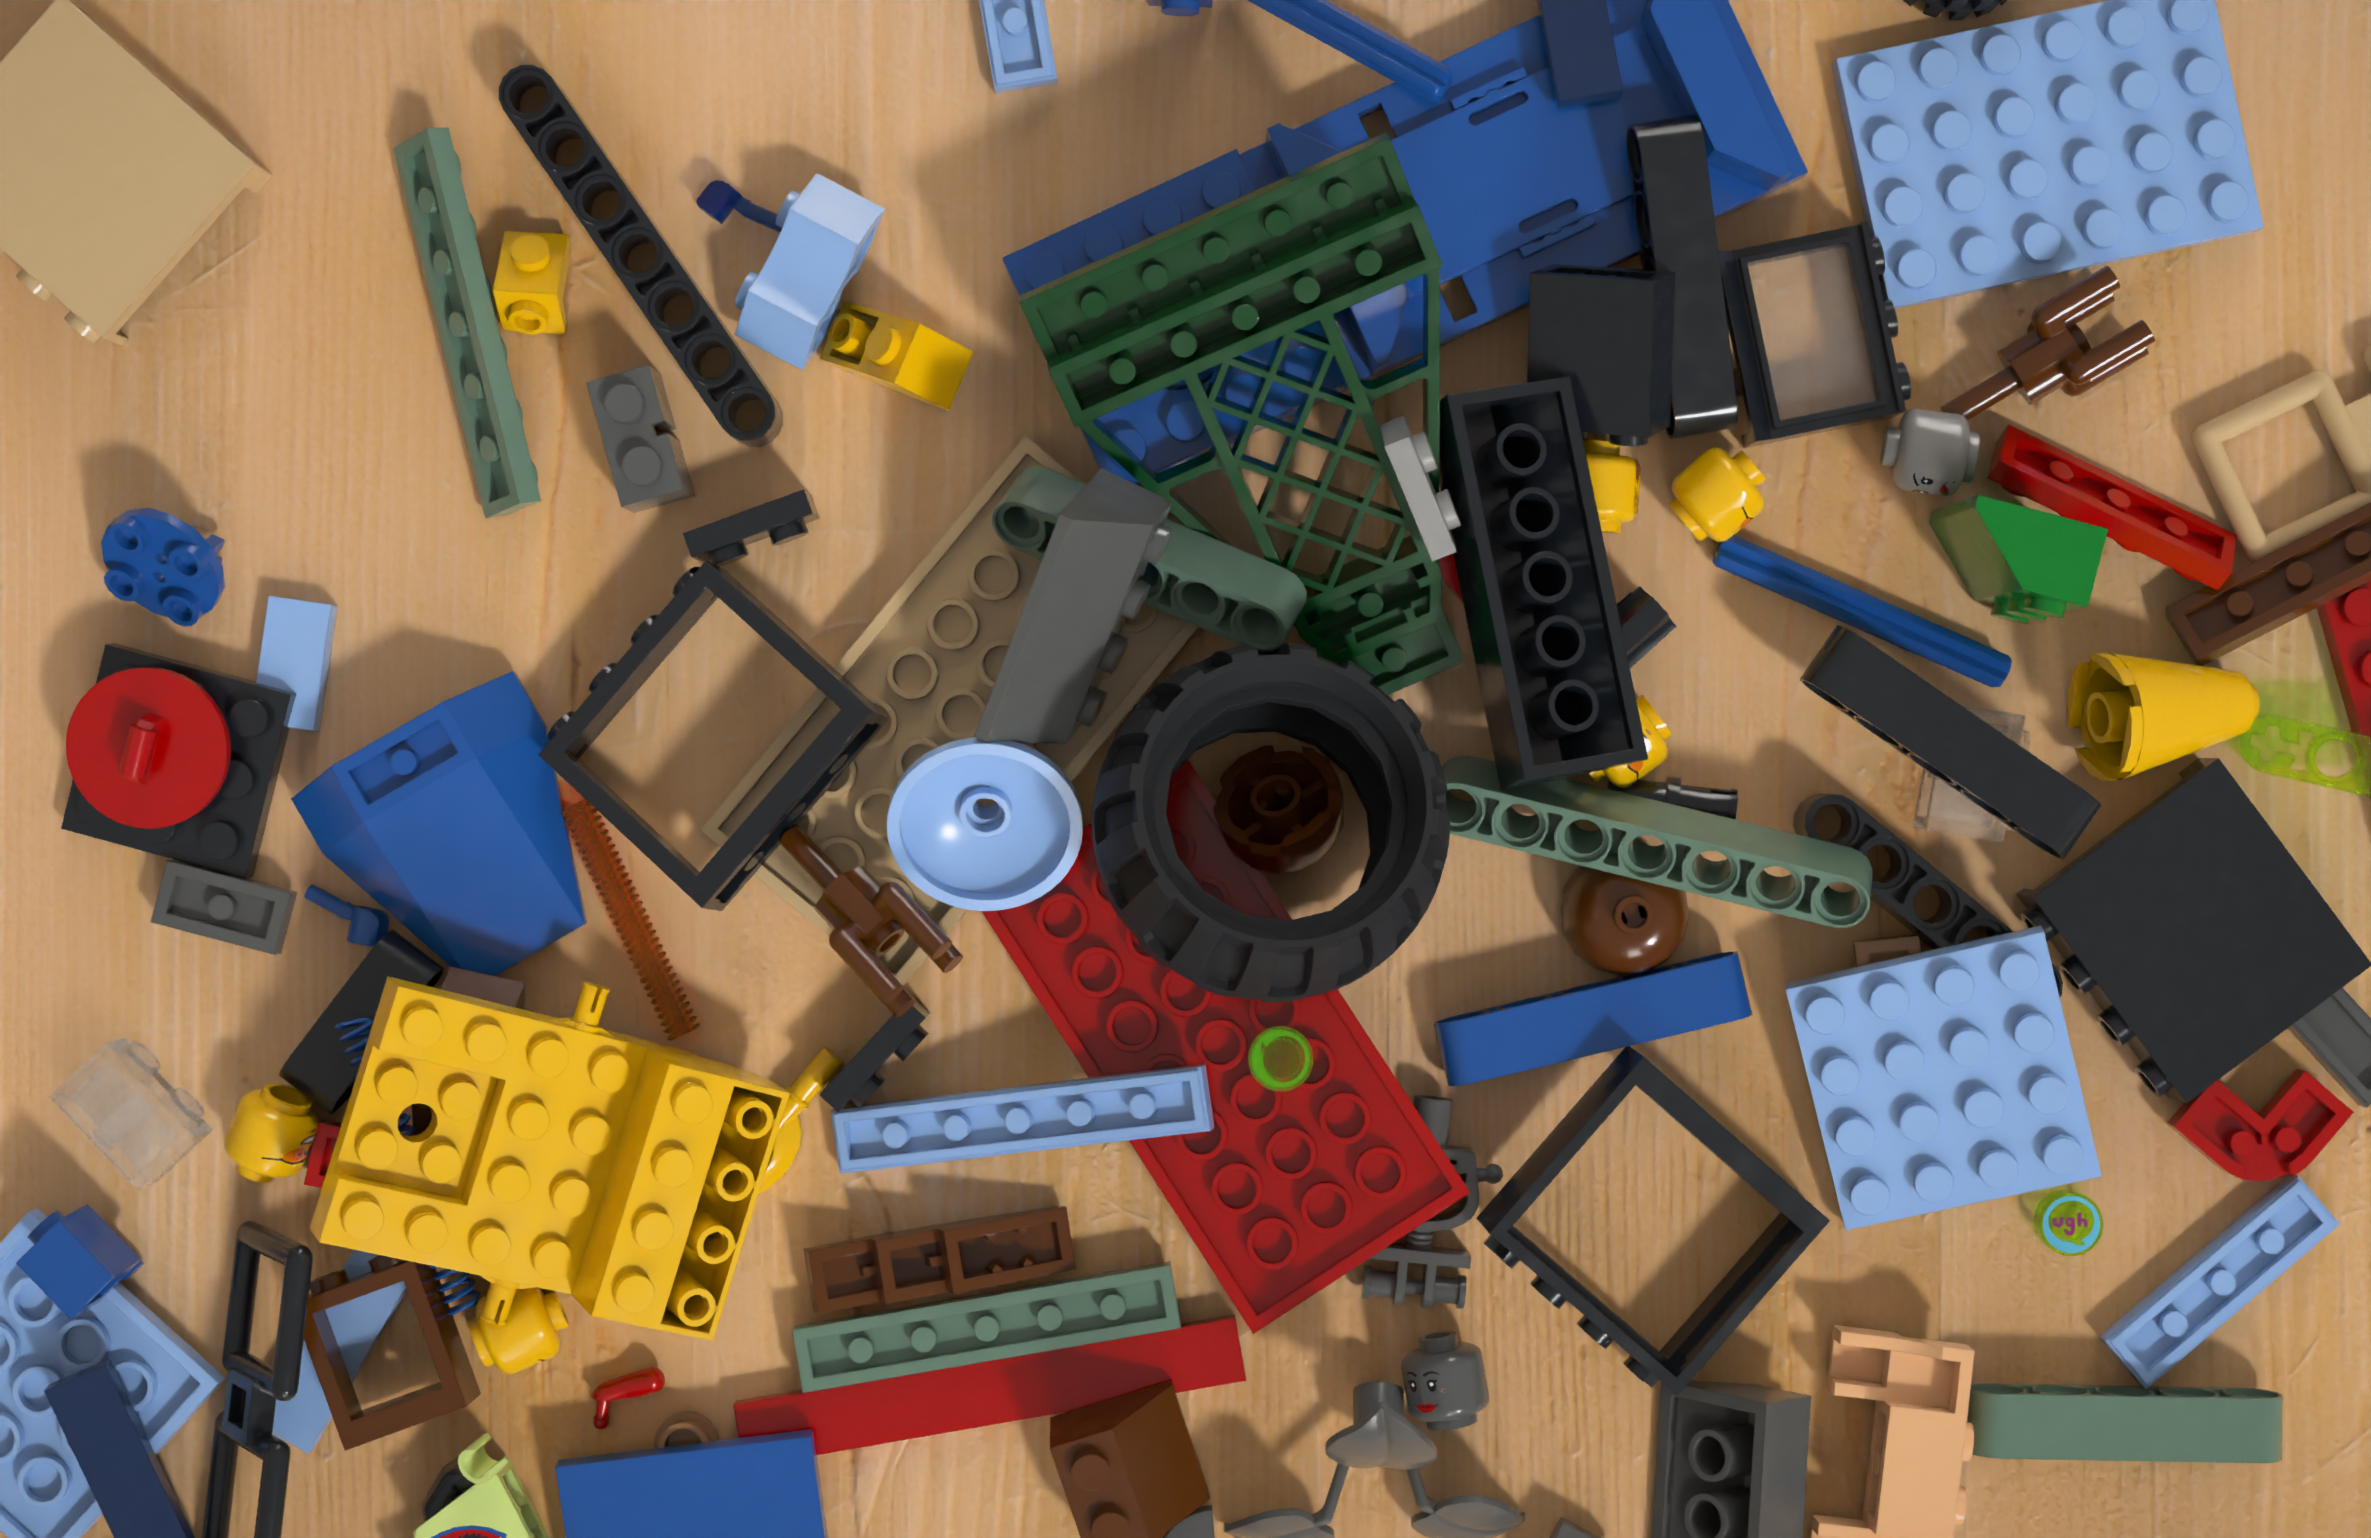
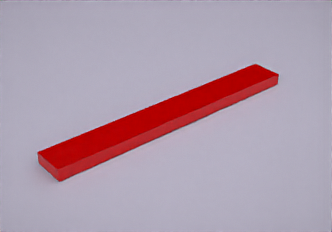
[733,1314,1246,1455]

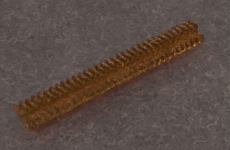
[561,799,700,1041]

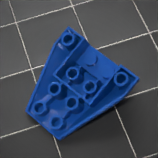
[291,671,587,976]

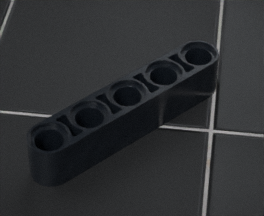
[1626,114,1738,439]
[1800,625,2101,860]
[1793,794,2063,997]

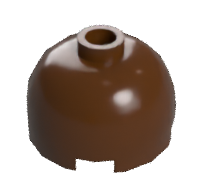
[1213,745,1344,874]
[1560,865,1689,976]

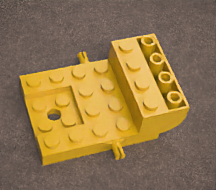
[309,976,790,1341]

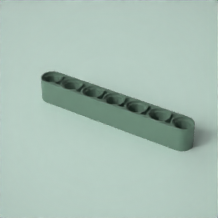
[1442,755,1873,928]

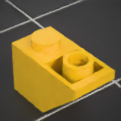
[820,300,974,411]

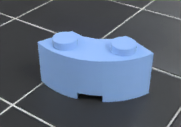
[735,173,885,370]

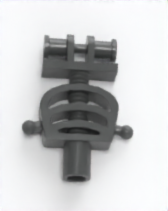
[1361,1095,1503,1309]

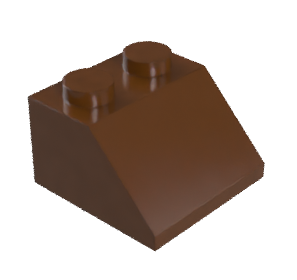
[1050,1380,1210,1538]

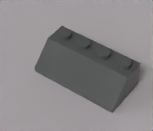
[975,468,1173,744]
[1652,1380,1811,1538]

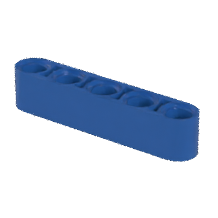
[1434,951,1752,1086]

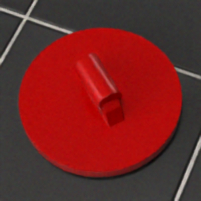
[66,667,231,829]

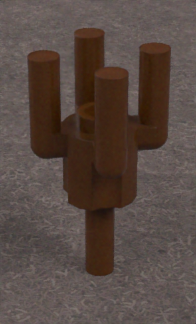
[1940,266,2155,420]
[779,825,963,1017]

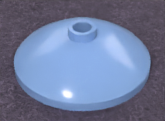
[887,737,1083,911]

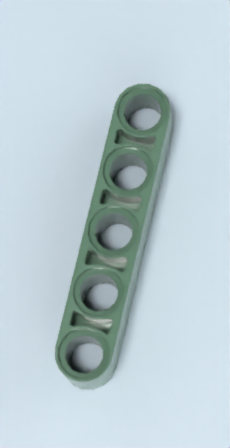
[992,466,1307,652]
[1968,1384,2283,1463]

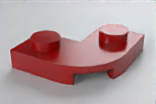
[2166,1069,2354,1181]

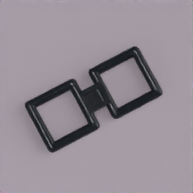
[202,1221,313,1538]

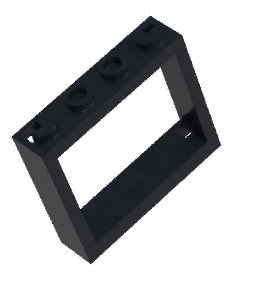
[538,560,890,911]
[1476,1046,1830,1395]

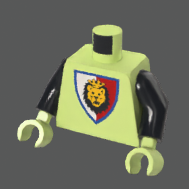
[413,1433,550,1538]

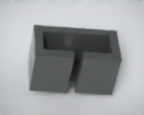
[586,365,695,513]

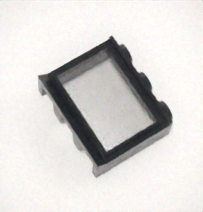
[1718,222,1911,448]

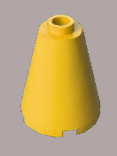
[2067,652,2260,782]

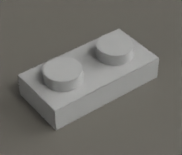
[1380,415,1461,561]

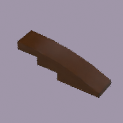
[804,1206,1076,1314]

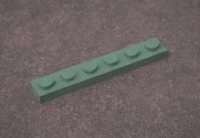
[393,127,541,518]
[792,1261,1181,1393]

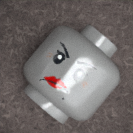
[1880,408,1980,496]

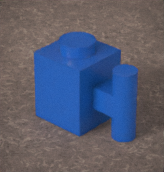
[16,1204,144,1319]

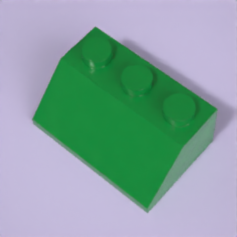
[1929,495,2108,624]

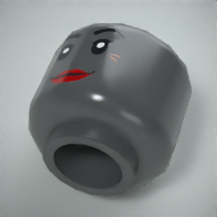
[1401,1331,1489,1431]

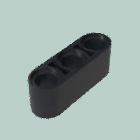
[279,929,444,1115]

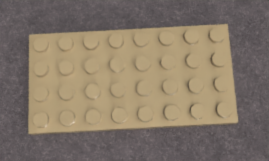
[700,435,1199,986]

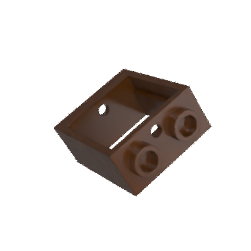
[304,1255,481,1451]

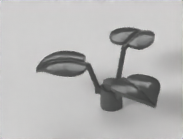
[1223,1381,1525,1538]

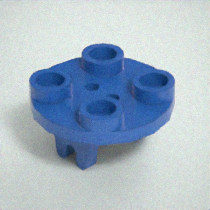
[101,508,225,626]

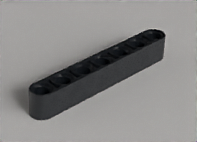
[499,65,783,447]

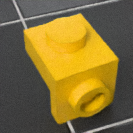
[493,231,572,335]

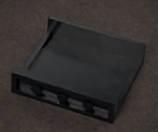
[2016,758,2371,1103]

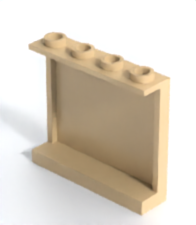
[0,0,273,346]

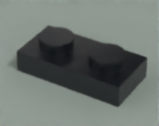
[683,489,820,566]
[819,996,930,1112]

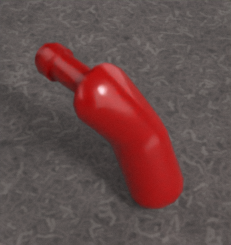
[591,1367,665,1429]

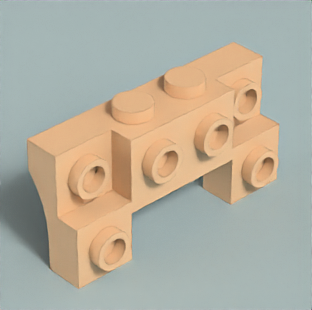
[1809,1325,1975,1538]

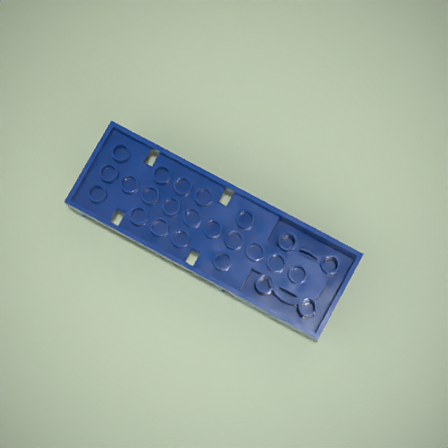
[1002,0,1808,486]

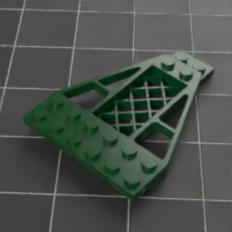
[1019,133,1465,695]

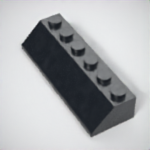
[1439,376,1648,790]

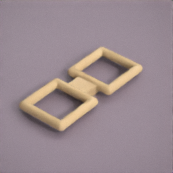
[2191,344,2371,563]

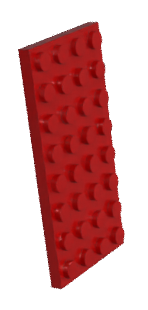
[982,760,1470,1334]

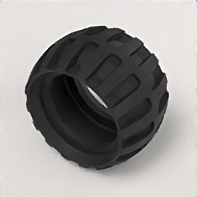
[1092,643,1450,1002]

